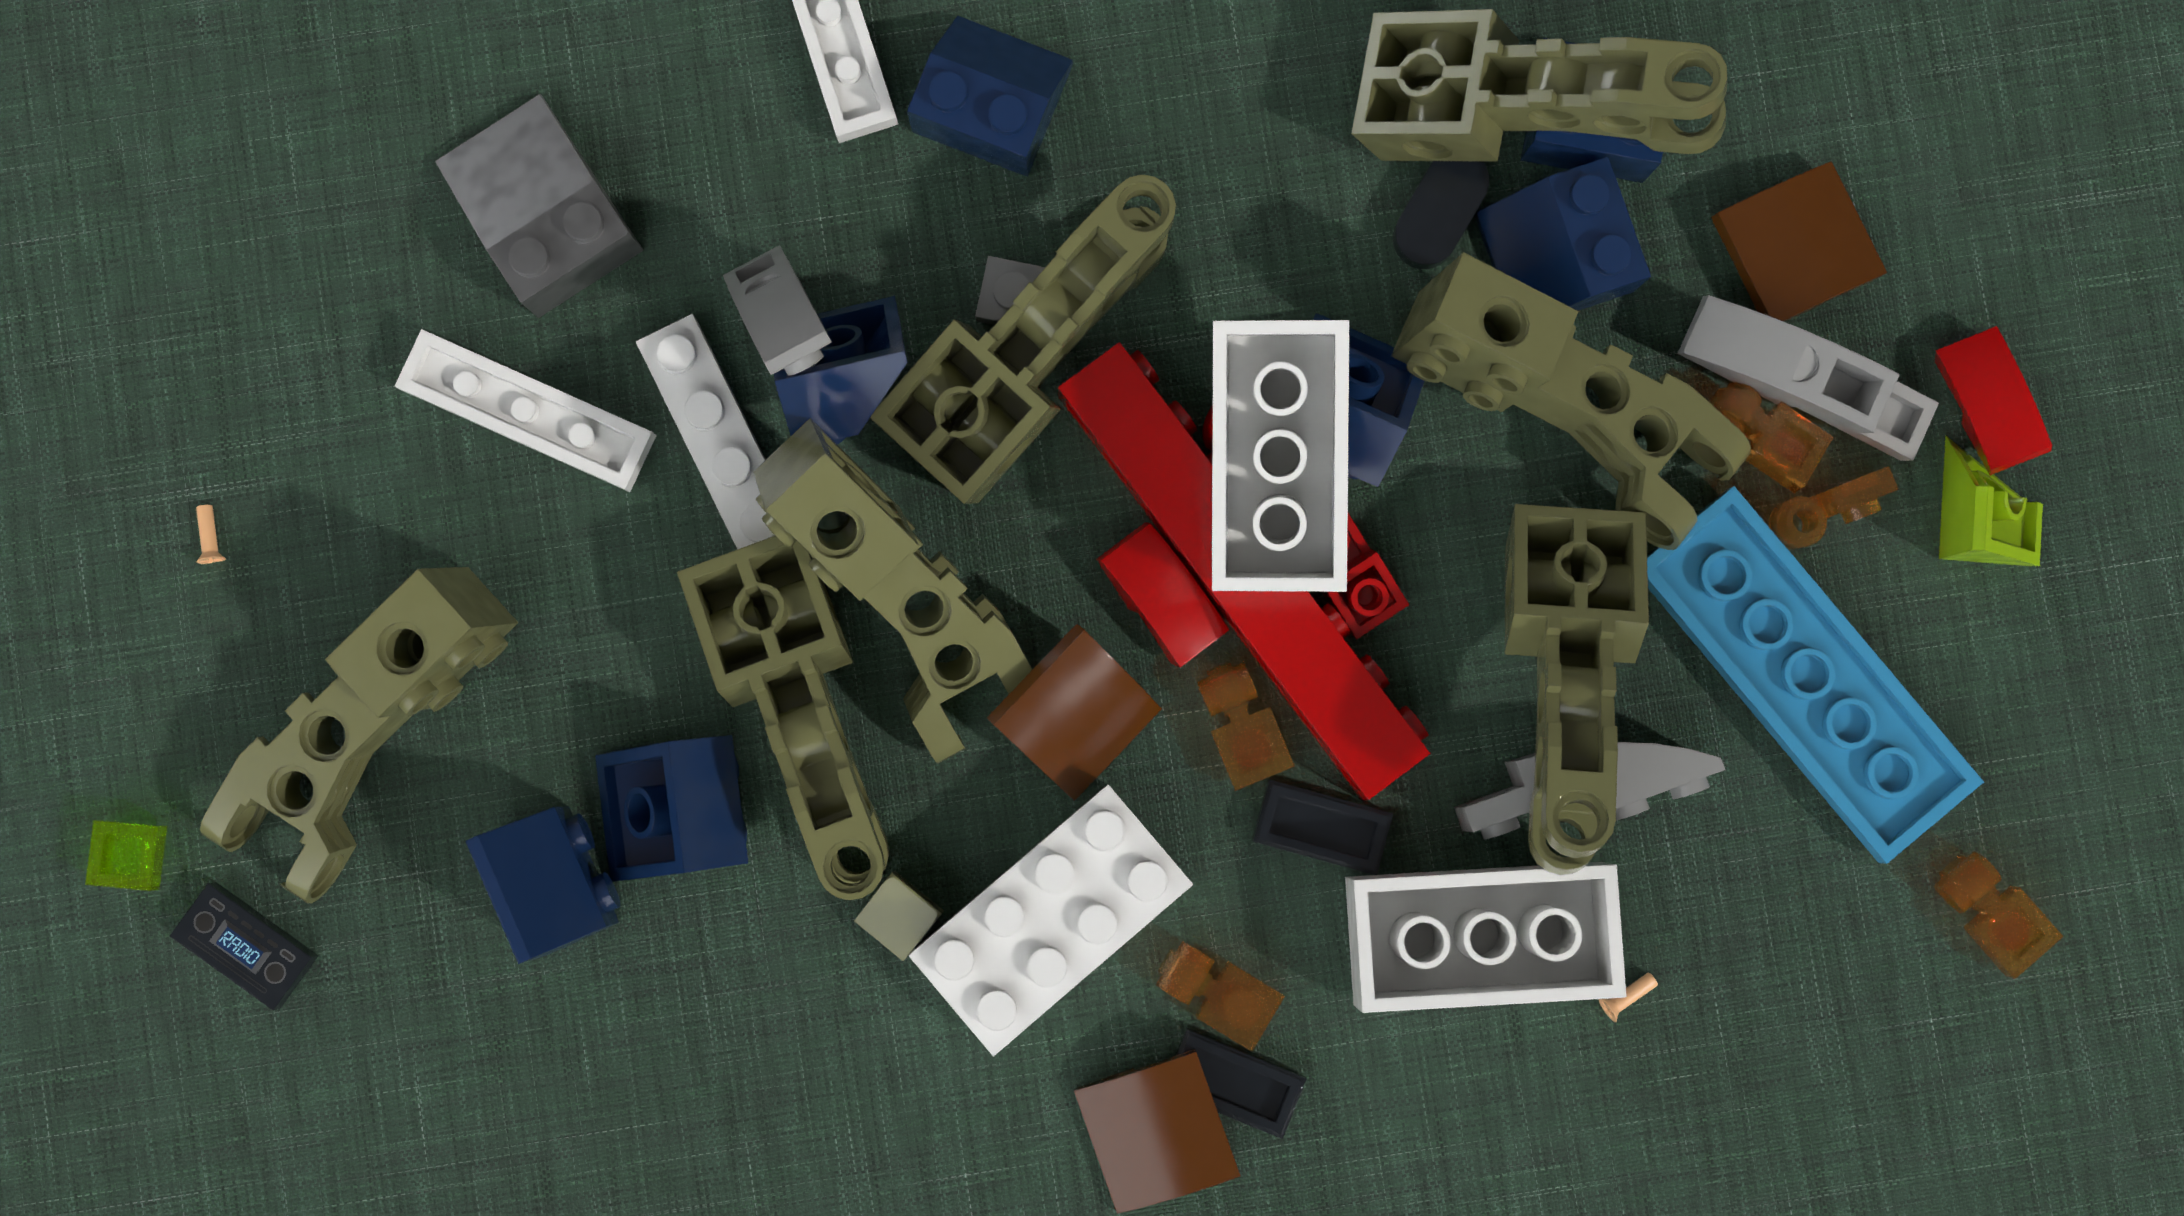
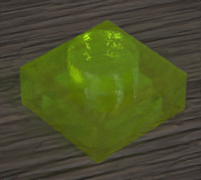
[85,820,167,891]

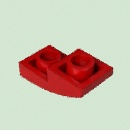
[1935,326,2052,475]
[1321,513,1409,640]
[1096,522,1229,668]

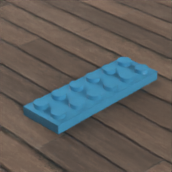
[1647,486,1984,864]

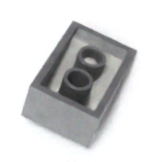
[435,94,643,318]

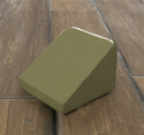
[854,871,944,961]

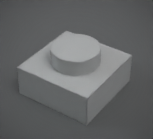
[975,256,1045,325]

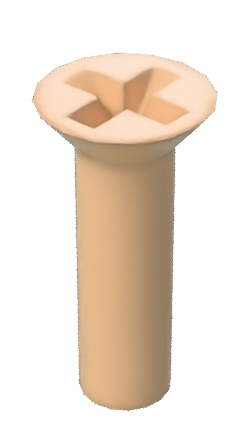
[196,504,226,564]
[1599,972,1658,1022]

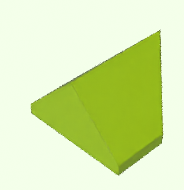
[1939,435,2043,566]

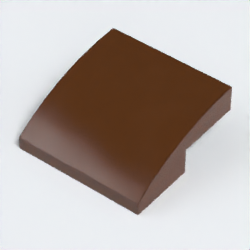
[1711,161,1887,322]
[987,624,1162,801]
[1074,1049,1240,1214]

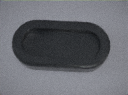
[1393,161,1489,269]

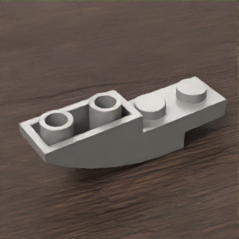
[723,245,832,375]
[1677,295,1939,461]
[1454,742,1725,840]

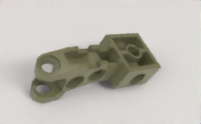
[1351,9,1727,162]
[870,175,1176,504]
[1391,252,1751,550]
[753,418,1032,764]
[1504,504,1649,875]
[677,536,889,900]
[200,567,518,903]

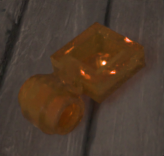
[1709,382,1834,493]
[1769,466,1899,549]
[1196,661,1294,791]
[1934,851,2063,979]
[1156,941,1285,1052]

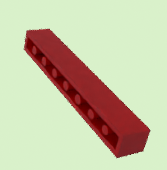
[1058,342,1431,800]

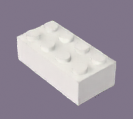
[1212,320,1349,592]
[908,784,1193,1057]
[1345,862,1626,1013]

